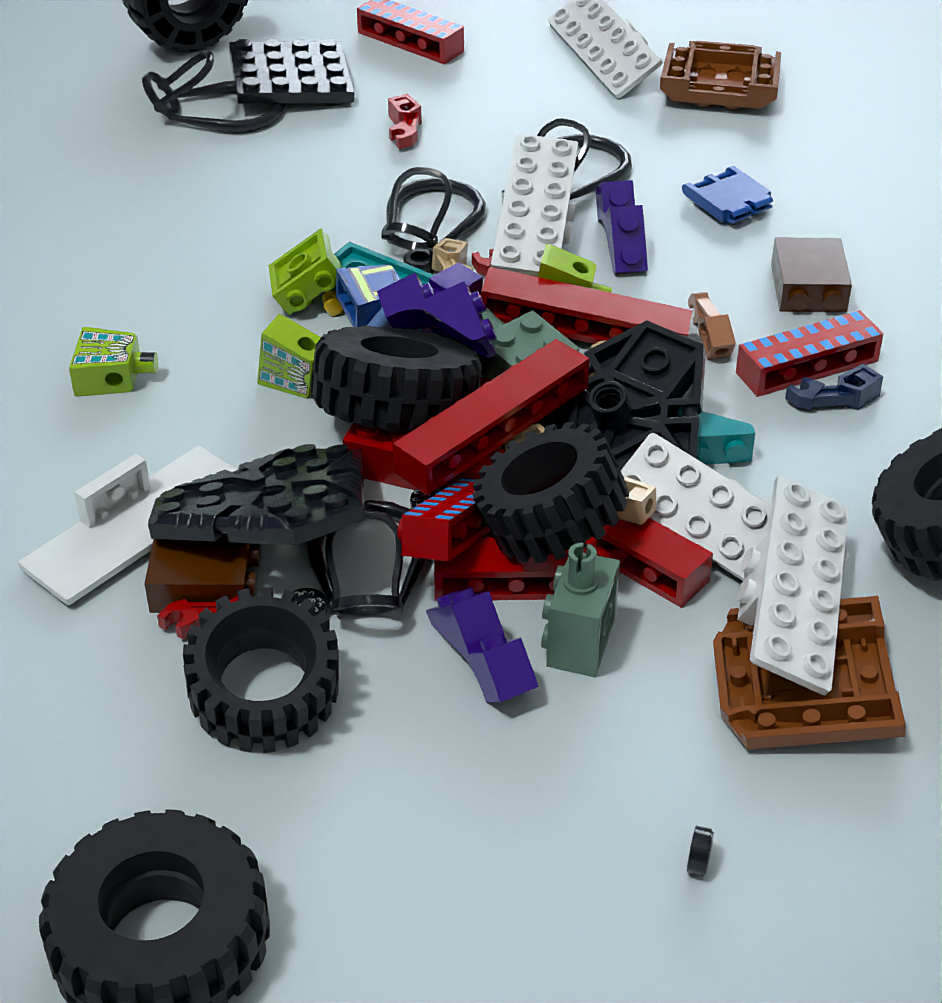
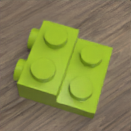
[268,228,341,315]

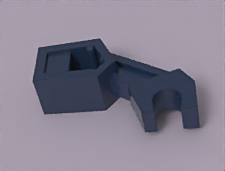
[785,363,884,410]

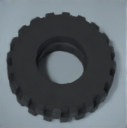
[122,0,248,52]
[311,326,482,432]
[871,428,942,581]
[39,809,270,1003]

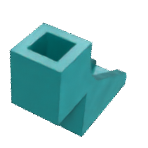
[698,411,756,465]

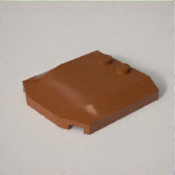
[660,41,781,110]
[713,596,906,750]

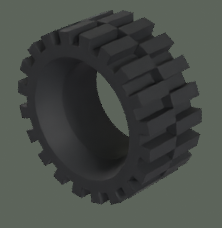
[472,422,629,563]
[183,587,339,753]

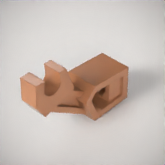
[688,292,736,360]

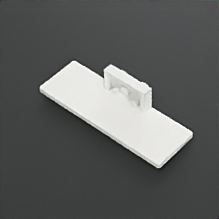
[548,0,663,99]
[491,134,578,276]
[621,433,849,581]
[18,446,237,605]
[736,475,849,696]

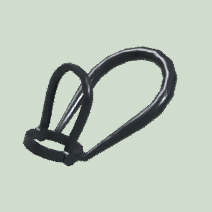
[142,50,285,132]
[537,118,632,200]
[381,167,486,252]
[306,500,428,615]

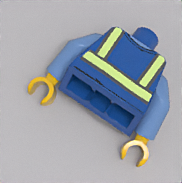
[322,265,400,327]

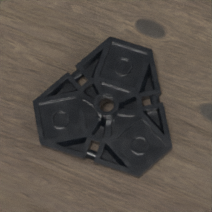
[500,320,706,471]
[147,444,365,545]

